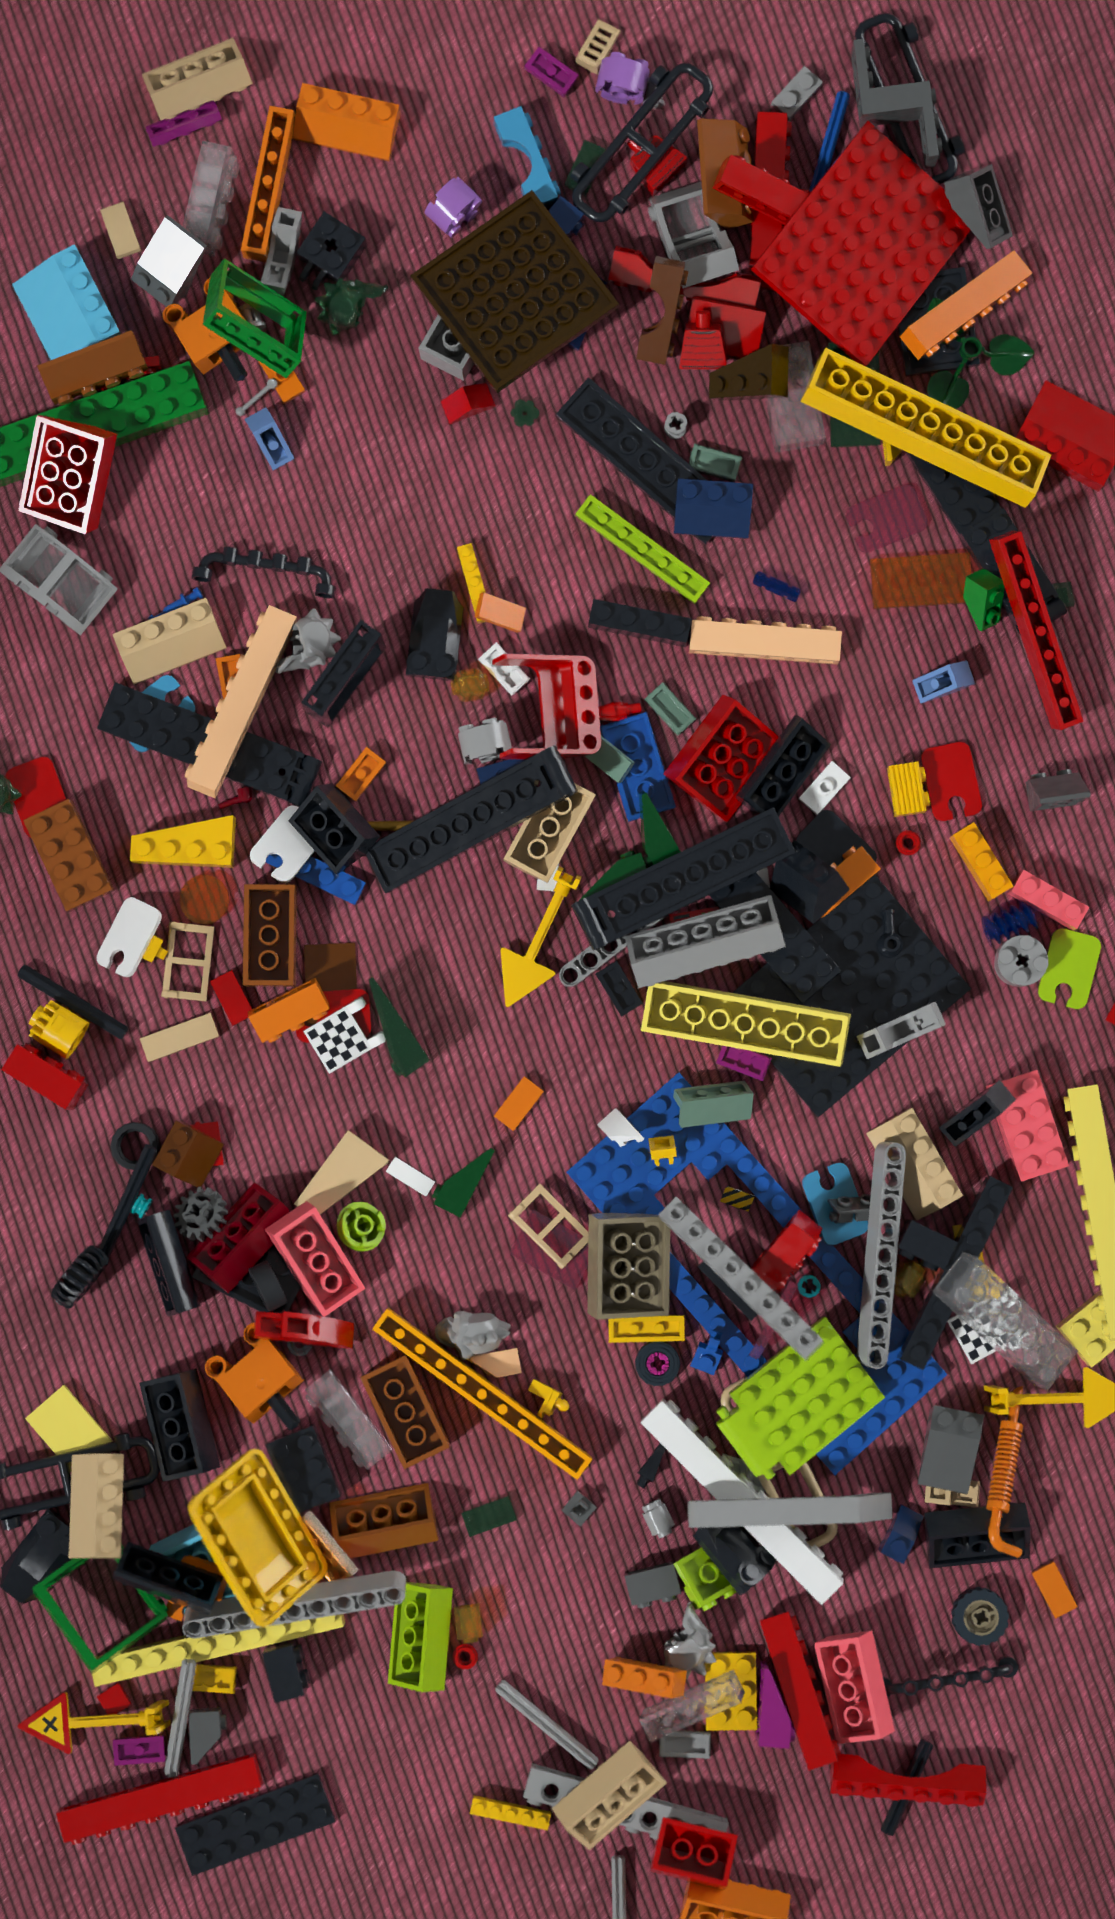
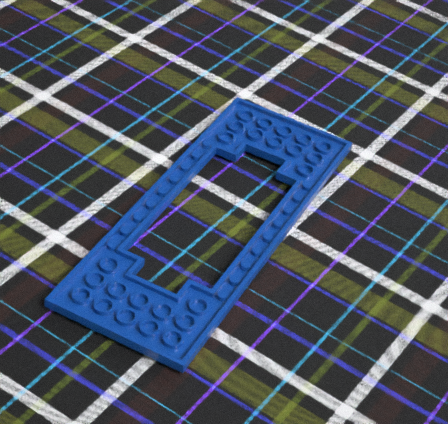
[566,1072,948,1475]

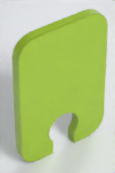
[1038,928,1101,1009]

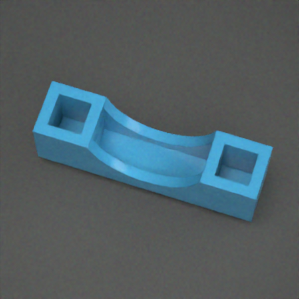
[493,106,561,208]

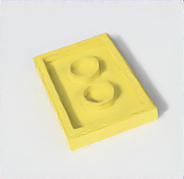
[25,1384,113,1473]

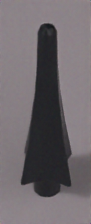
[636,1443,666,1489]

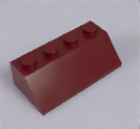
[186,1182,291,1293]

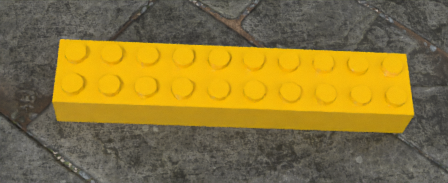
[800,348,1051,508]

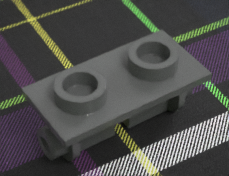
[827,1194,884,1224]

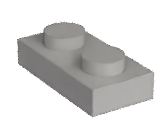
[771,66,823,121]

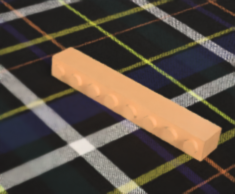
[185,605,297,799]

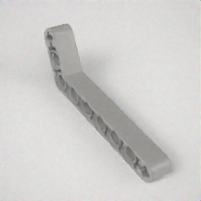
[688,1492,892,1528]

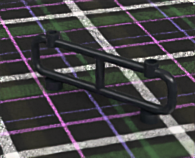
[854,13,965,185]
[570,63,713,222]
[0,1432,160,1530]

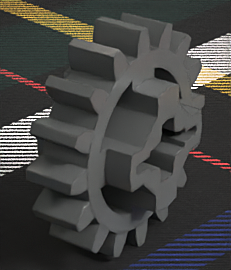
[173,1187,228,1242]

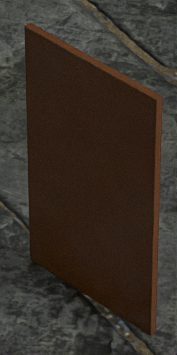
[304,943,357,1026]

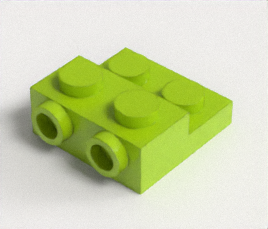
[673,1547,737,1611]

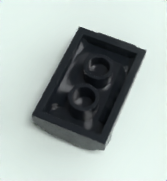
[406,588,464,681]
[692,1499,776,1596]
[0,1508,73,1604]

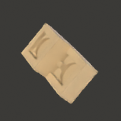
[100,202,141,259]
[925,1480,980,1507]

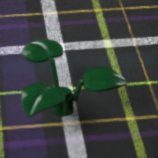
[927,298,1034,409]

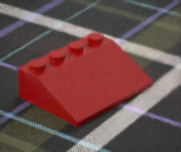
[1015,380,1115,492]
[18,415,117,534]
[663,695,779,823]

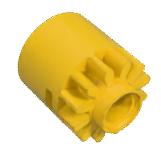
[29,1000,89,1059]

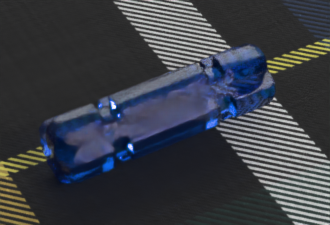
[753,571,801,602]

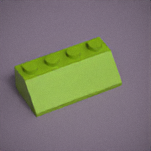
[388,1582,453,1692]

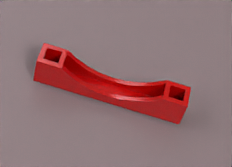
[608,246,761,308]
[830,1754,987,1807]

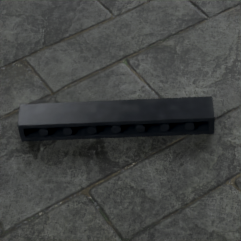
[897,1176,1013,1370]

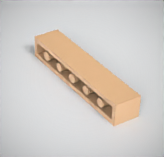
[689,616,842,665]

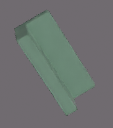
[673,1081,754,1128]

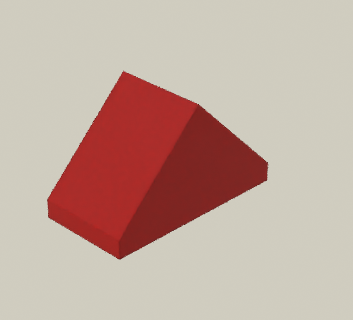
[440,383,496,425]

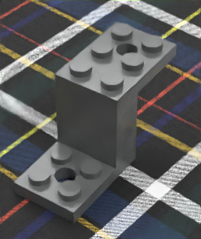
[851,39,942,169]

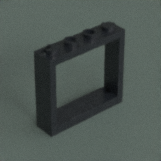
[301,620,386,728]

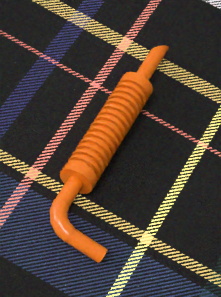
[986,1386,1024,1558]

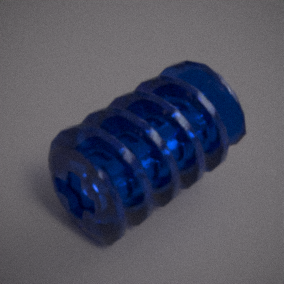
[981,901,1039,947]

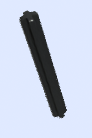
[17,964,129,1039]
[99,1144,157,1258]

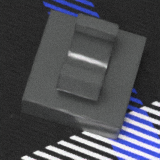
[561,1490,597,1527]

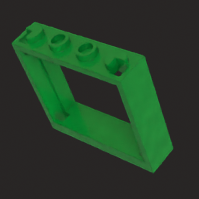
[203,258,307,378]
[33,1543,169,1674]

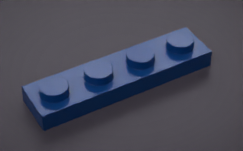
[265,854,366,906]

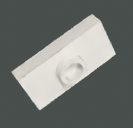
[478,642,530,696]
[799,761,851,815]

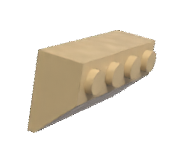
[142,38,252,120]
[112,598,227,685]
[503,784,596,883]
[866,1108,963,1221]
[69,1454,124,1559]
[552,1741,667,1850]

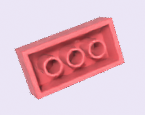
[986,1070,1069,1182]
[265,1201,366,1317]
[814,1630,895,1744]

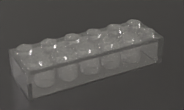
[933,1252,1078,1391]

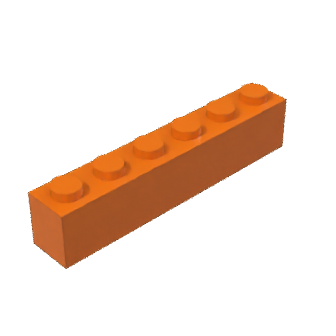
[241,106,295,262]
[900,250,1032,360]

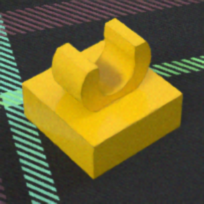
[142,935,168,963]
[648,1135,677,1166]

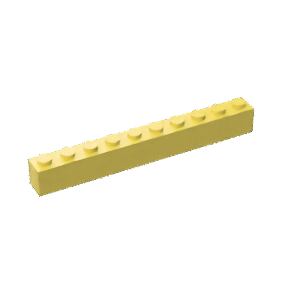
[1063,1084,1115,1342]
[92,1614,345,1687]

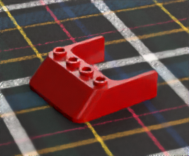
[492,654,601,759]

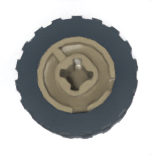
[951,1587,1009,1646]

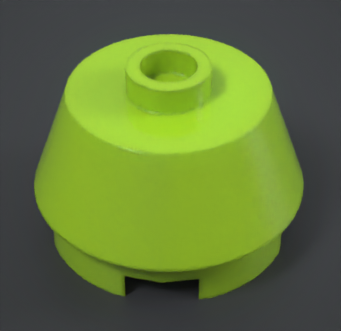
[337,1202,386,1251]

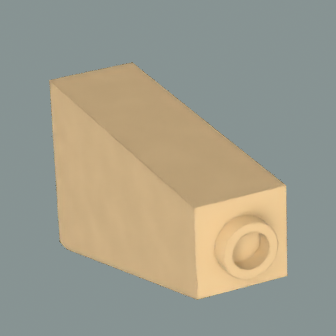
[294,1130,390,1215]

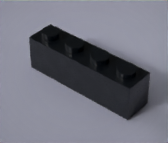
[588,599,692,647]

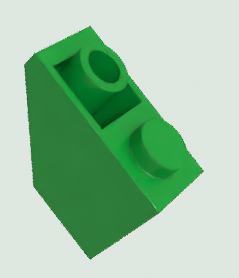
[963,569,1004,631]

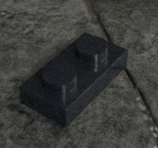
[595,961,643,1017]

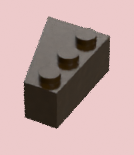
[709,344,789,401]

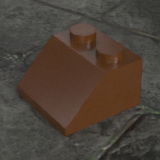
[152,1120,225,1188]

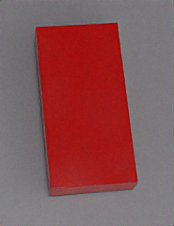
[210,970,252,1026]

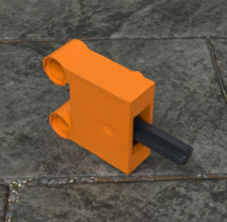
[162,278,248,382]
[205,1323,304,1430]

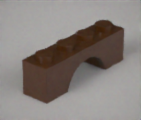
[636,256,689,365]

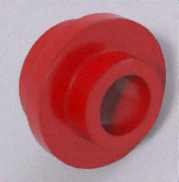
[896,830,921,856]
[453,1643,478,1670]

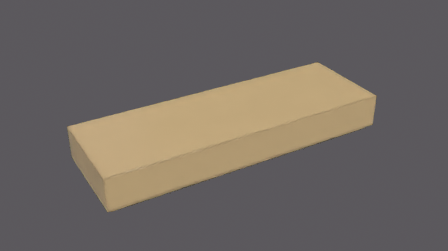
[140,1013,220,1062]

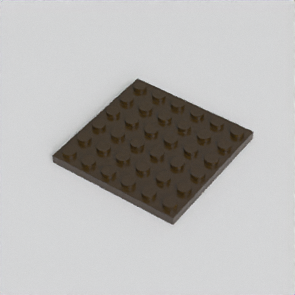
[410,190,619,393]

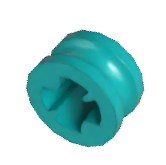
[130,1193,153,1219]
[797,1275,821,1298]

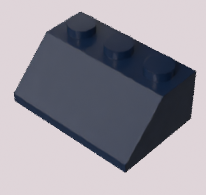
[674,479,753,539]

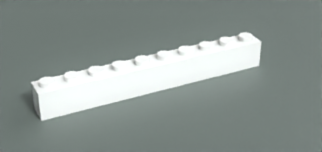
[640,1398,843,1605]

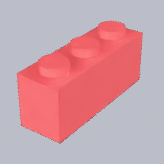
[1008,870,1089,931]

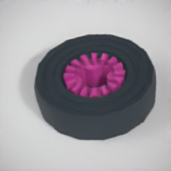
[635,1341,680,1386]

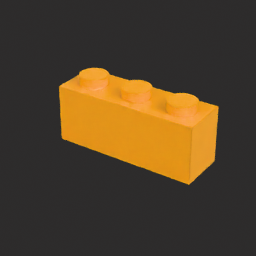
[950,822,1014,902]

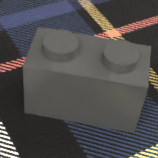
[624,1561,681,1609]

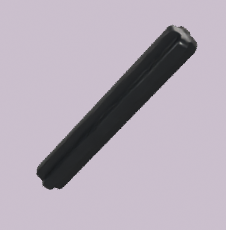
[881,1739,933,1836]

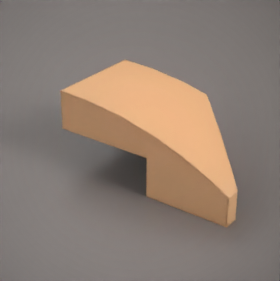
[468,1348,521,1378]

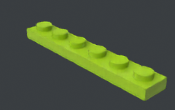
[575,494,710,604]

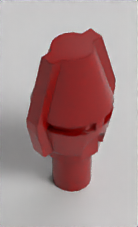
[599,701,642,721]

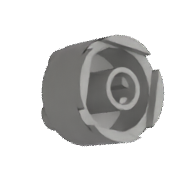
[458,718,512,765]
[994,935,1048,987]

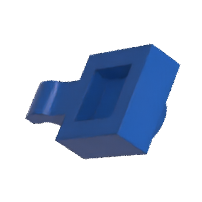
[690,1330,723,1375]

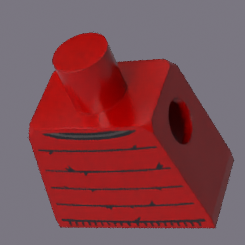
[627,135,687,197]
[679,310,728,369]

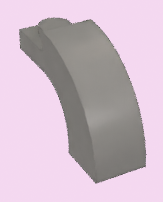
[261,207,302,295]
[857,1001,946,1059]

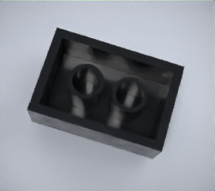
[265,1423,342,1513]

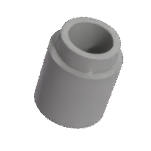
[642,1498,675,1538]

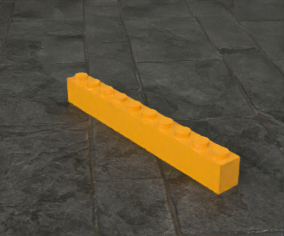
[372,1307,592,1480]

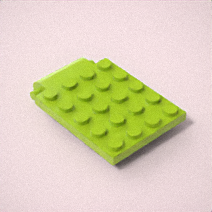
[716,1317,885,1480]

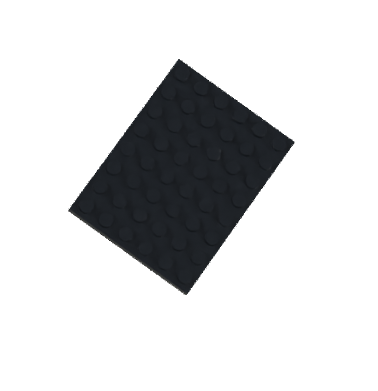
[732,874,971,1118]

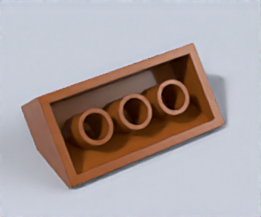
[697,119,755,229]
[37,330,148,405]
[329,1483,439,1561]

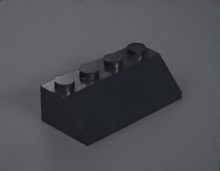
[139,1368,220,1482]
[924,1502,1031,1569]
[113,1542,223,1615]

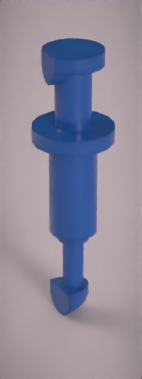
[148,587,203,620]

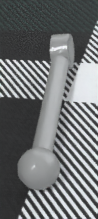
[236,379,278,416]

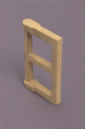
[161,921,214,1001]
[508,1184,588,1269]

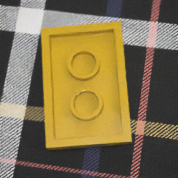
[705,1652,757,1731]

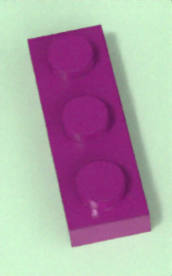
[145,100,222,147]

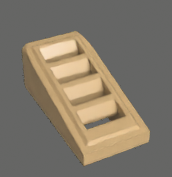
[576,19,620,75]

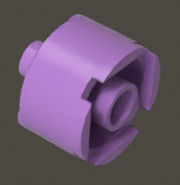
[595,52,650,104]
[424,177,482,238]

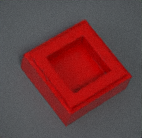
[96,1682,132,1715]

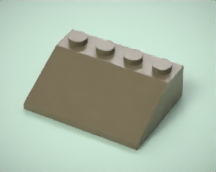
[587,1213,670,1320]

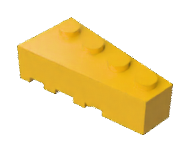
[130,815,236,868]

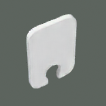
[250,805,315,883]
[97,897,162,978]

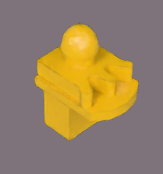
[528,1379,569,1418]

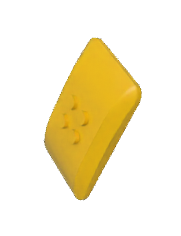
[189,1449,327,1627]

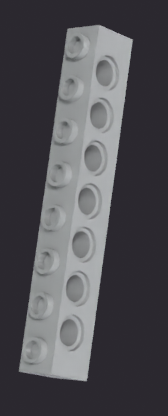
[659,1197,824,1362]
[523,1763,728,1840]

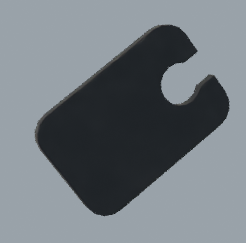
[796,810,877,865]

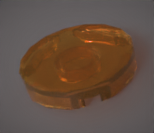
[180,875,230,925]

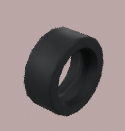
[110,1122,160,1170]
[248,1260,287,1312]

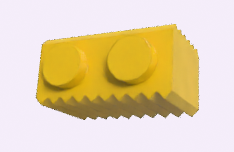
[887,761,930,817]

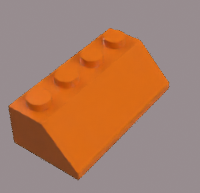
[293,83,400,161]
[679,1879,791,1919]

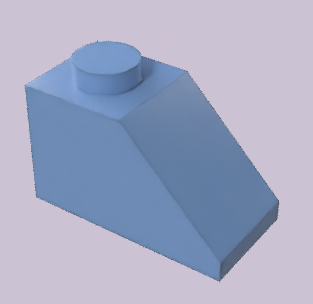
[245,407,295,470]
[912,660,975,704]

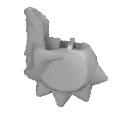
[275,608,341,674]
[435,1311,511,1360]
[664,1602,716,1679]

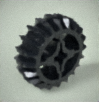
[51,1245,109,1309]

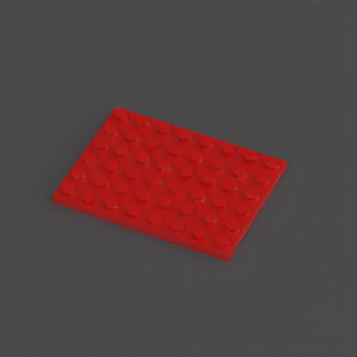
[751,121,970,366]

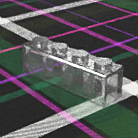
[305,1369,392,1470]
[639,1670,745,1742]

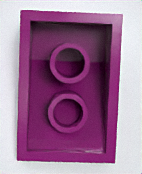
[756,1661,795,1749]

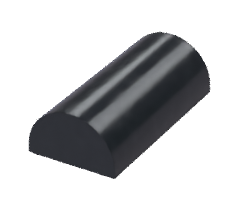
[735,715,831,817]
[137,1210,201,1317]

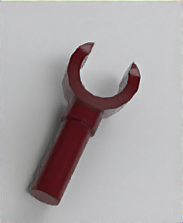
[218,787,252,809]

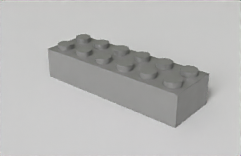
[625,895,786,988]

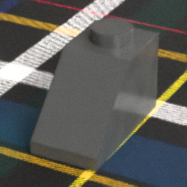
[189,1707,227,1765]

